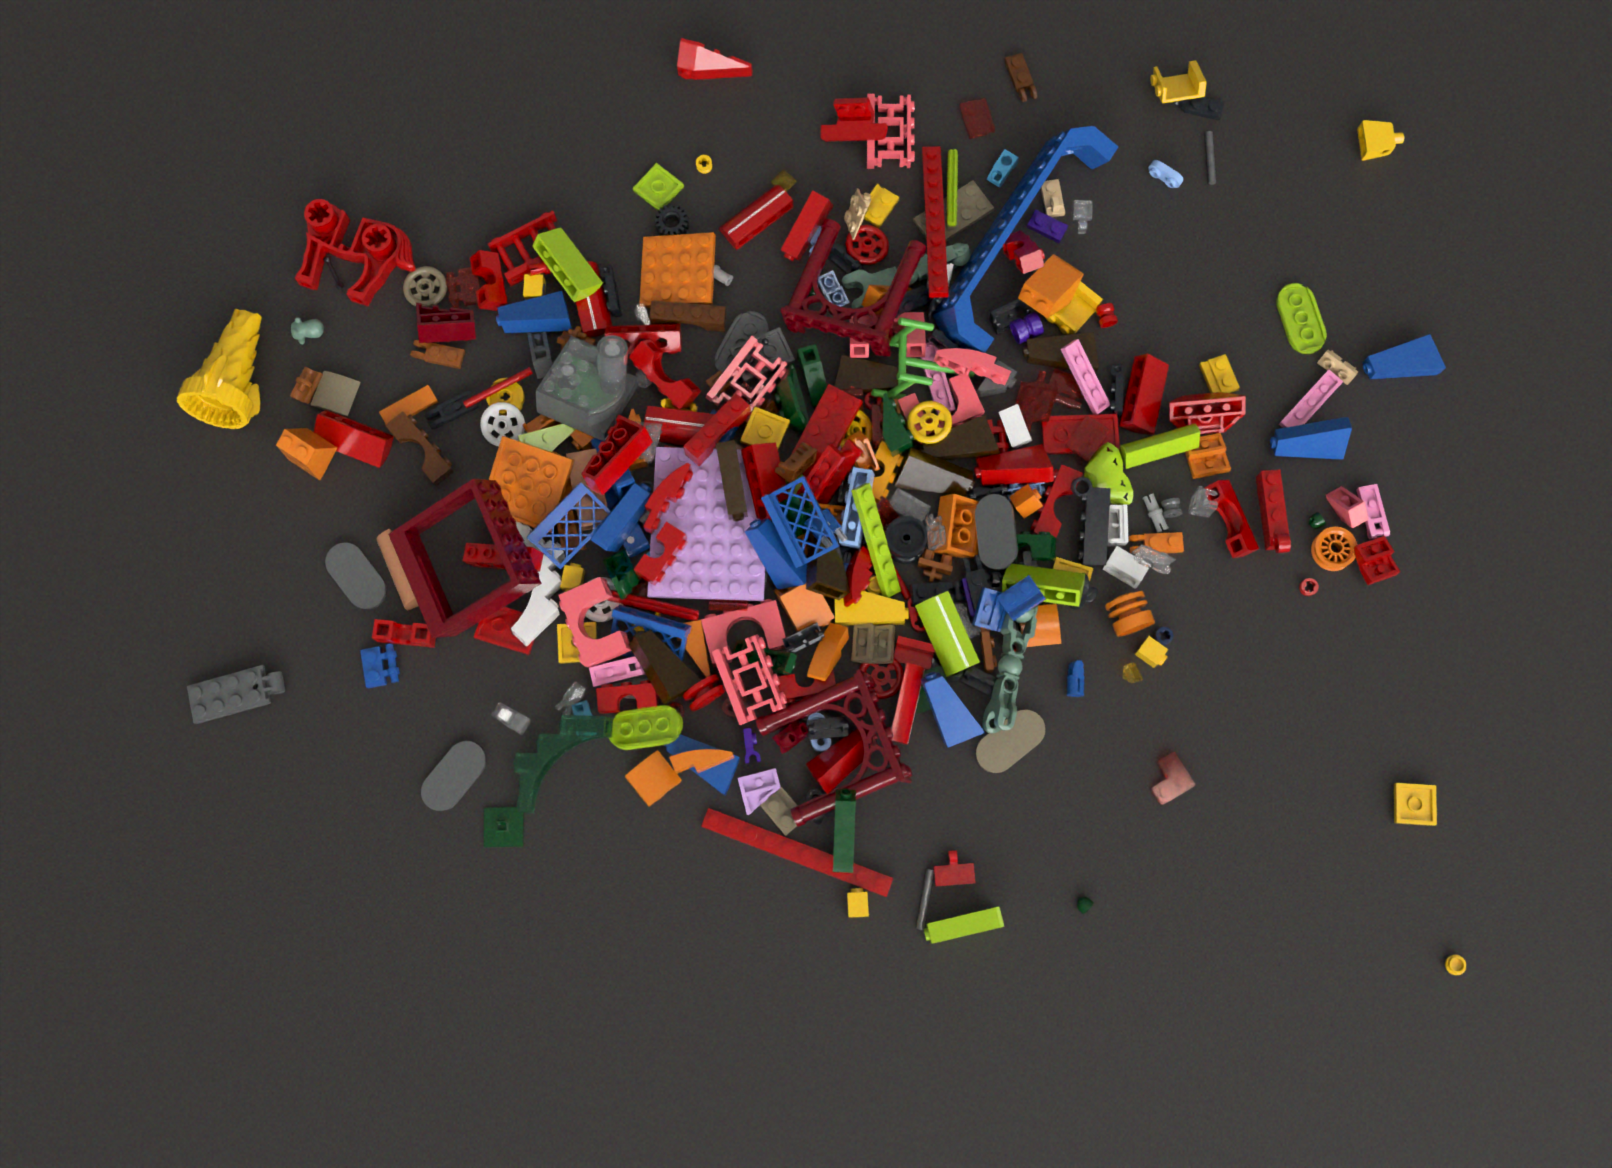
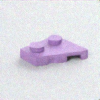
[738,768,780,815]

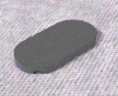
[715,311,769,379]
[975,494,1018,570]
[325,543,387,610]
[421,741,486,811]

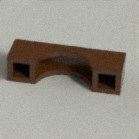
[650,301,727,332]
[385,412,453,486]

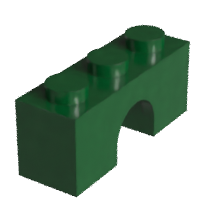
[1014,531,1056,561]

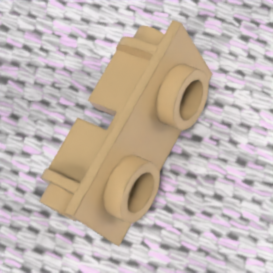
[1317,350,1358,385]

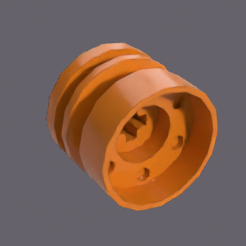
[1105,591,1155,637]

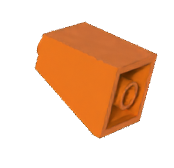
[1018,254,1084,318]
[276,428,337,480]
[773,583,835,631]

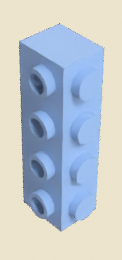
[837,467,875,549]

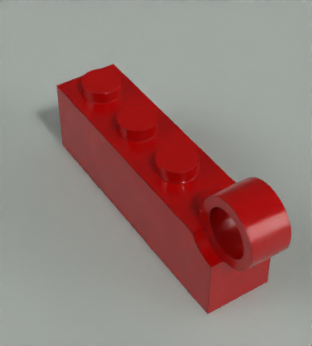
[1256,469,1291,553]

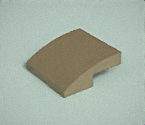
[311,371,361,417]
[851,623,895,664]

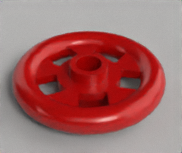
[845,225,889,265]
[859,657,904,699]

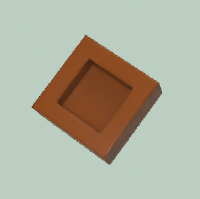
[706,370,731,397]

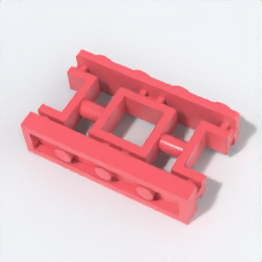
[867,94,915,169]
[706,336,788,425]
[712,634,787,725]

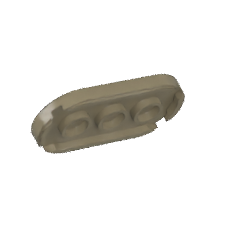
[976,710,1045,773]

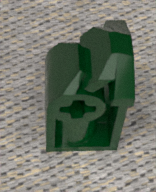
[603,549,639,600]

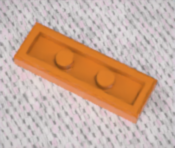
[379,385,438,424]

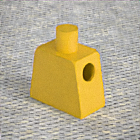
[1357,120,1404,160]

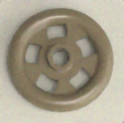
[403,266,447,307]

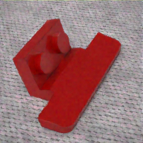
[821,97,888,142]

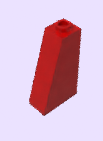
[781,190,834,261]
[974,444,1054,485]
[806,729,879,794]

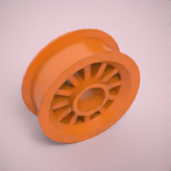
[1311,527,1358,571]

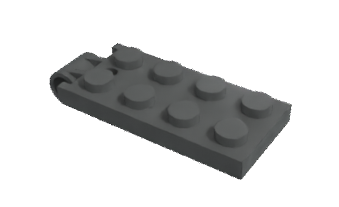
[187,665,286,724]

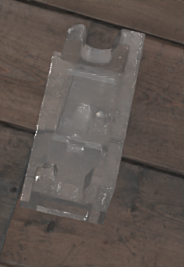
[1188,486,1218,518]
[887,488,931,523]

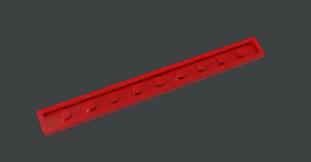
[922,146,948,298]
[701,808,893,897]

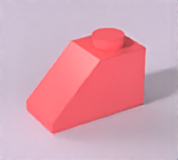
[1326,486,1368,528]

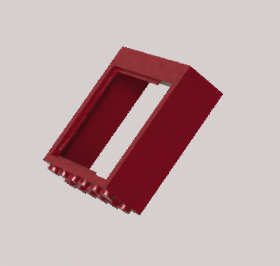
[388,479,542,638]

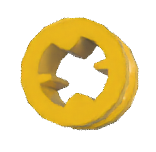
[696,155,712,174]

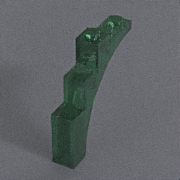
[513,715,613,813]

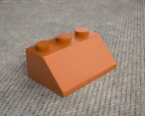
[933,494,979,558]

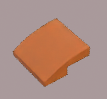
[1185,433,1231,479]
[1019,603,1061,647]
[625,750,682,807]

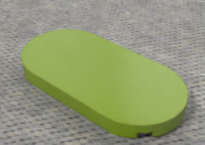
[1276,283,1327,354]
[608,705,683,750]

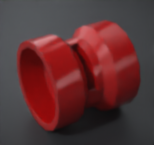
[1095,303,1118,328]

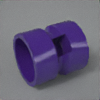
[1010,312,1044,344]

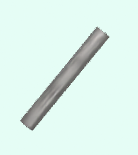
[1205,131,1216,184]
[916,869,934,930]

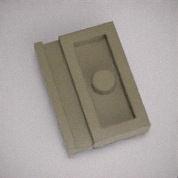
[760,787,798,836]

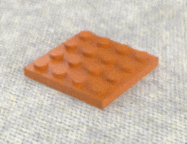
[639,232,716,308]
[489,436,574,533]

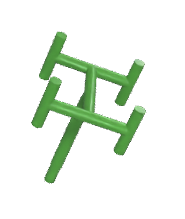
[871,317,975,400]

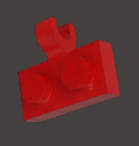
[934,850,975,886]

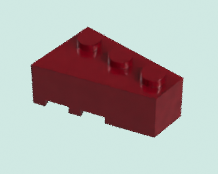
[416,302,476,343]

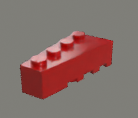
[581,415,653,495]

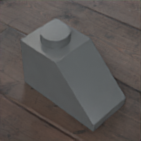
[977,360,1017,397]

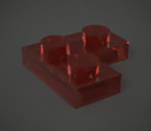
[1151,751,1196,806]

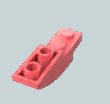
[933,348,1011,385]

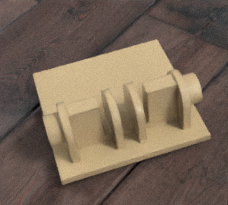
[844,188,872,240]

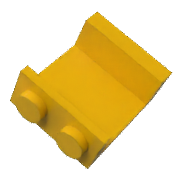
[1150,60,1206,103]
[1045,281,1103,335]

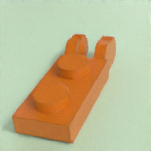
[1129,532,1184,554]

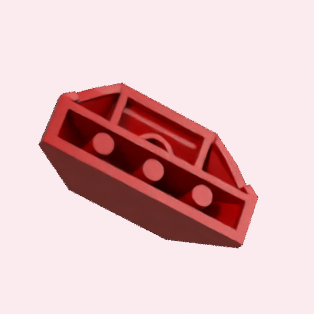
[1169,392,1246,434]

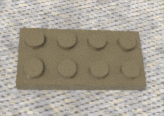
[913,180,994,241]

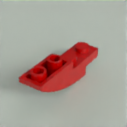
[643,463,693,534]
[843,546,873,607]

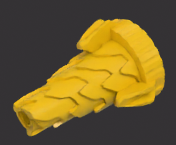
[177,309,262,429]

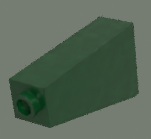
[833,788,856,873]

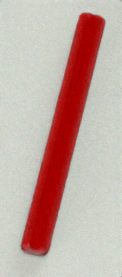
[607,589,699,621]

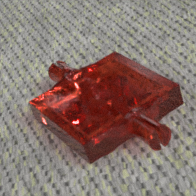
[1015,371,1058,432]

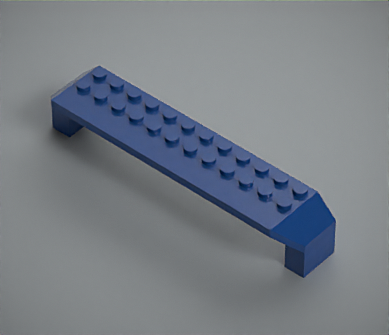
[932,126,1118,353]

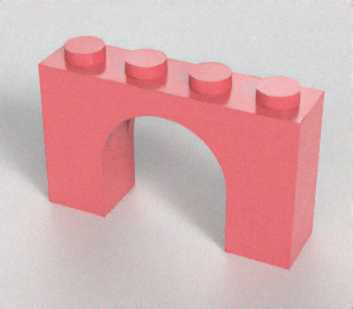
[849,312,926,358]
[898,375,985,445]
[559,577,632,668]
[701,599,786,667]

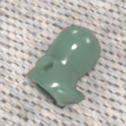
[291,317,324,344]

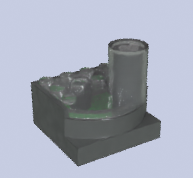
[536,335,638,442]

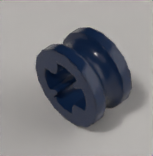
[1154,627,1173,646]

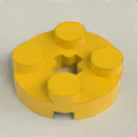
[486,378,525,416]

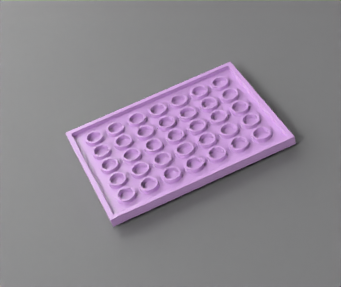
[648,447,765,601]

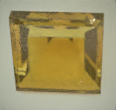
[771,169,797,192]
[1123,662,1143,683]

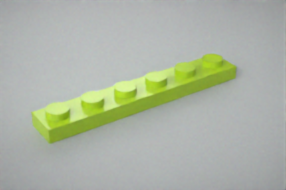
[851,483,901,598]

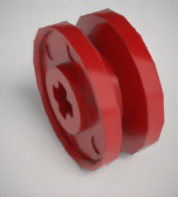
[683,674,726,712]

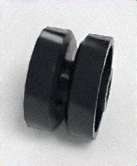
[885,516,928,564]

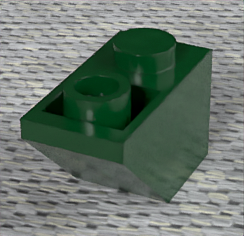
[779,493,813,537]

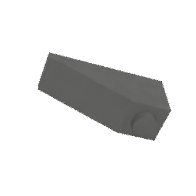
[527,332,553,379]

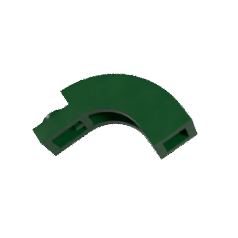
[732,640,797,675]

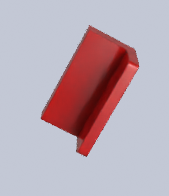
[894,636,935,670]

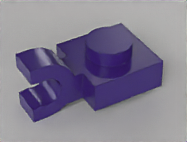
[743,728,761,764]

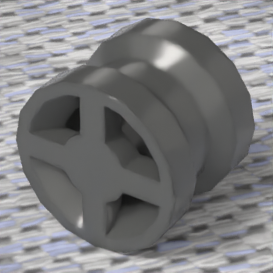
[1161,498,1183,518]

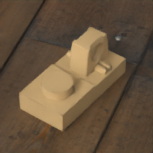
[1041,179,1065,217]

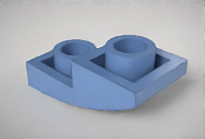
[818,270,850,307]

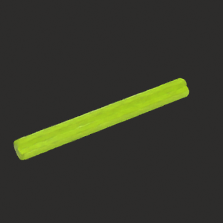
[947,149,958,227]

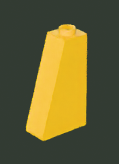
[835,591,908,626]

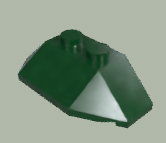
[774,363,809,435]

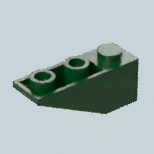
[797,344,827,408]
[883,393,914,457]

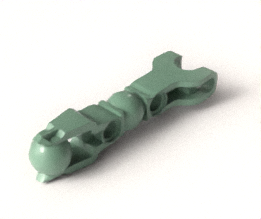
[842,243,971,309]
[982,606,1038,734]

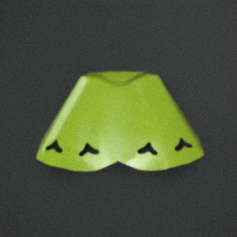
[1084,442,1133,505]

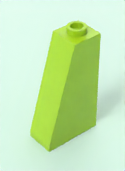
[924,907,1004,944]

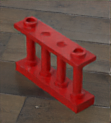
[488,211,557,287]
[796,439,863,506]

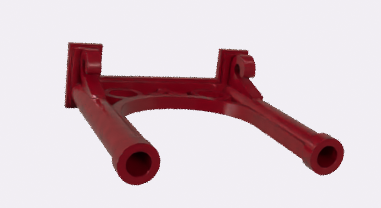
[780,219,926,357]
[755,669,913,827]

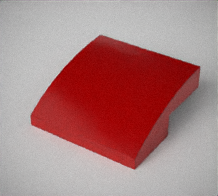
[1354,536,1401,585]

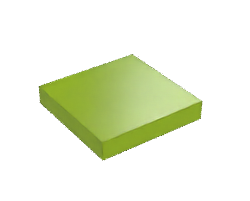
[633,163,684,211]

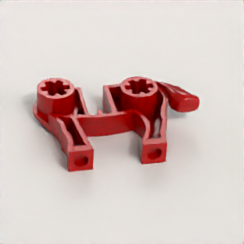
[295,199,416,306]

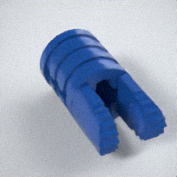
[1066,660,1085,697]

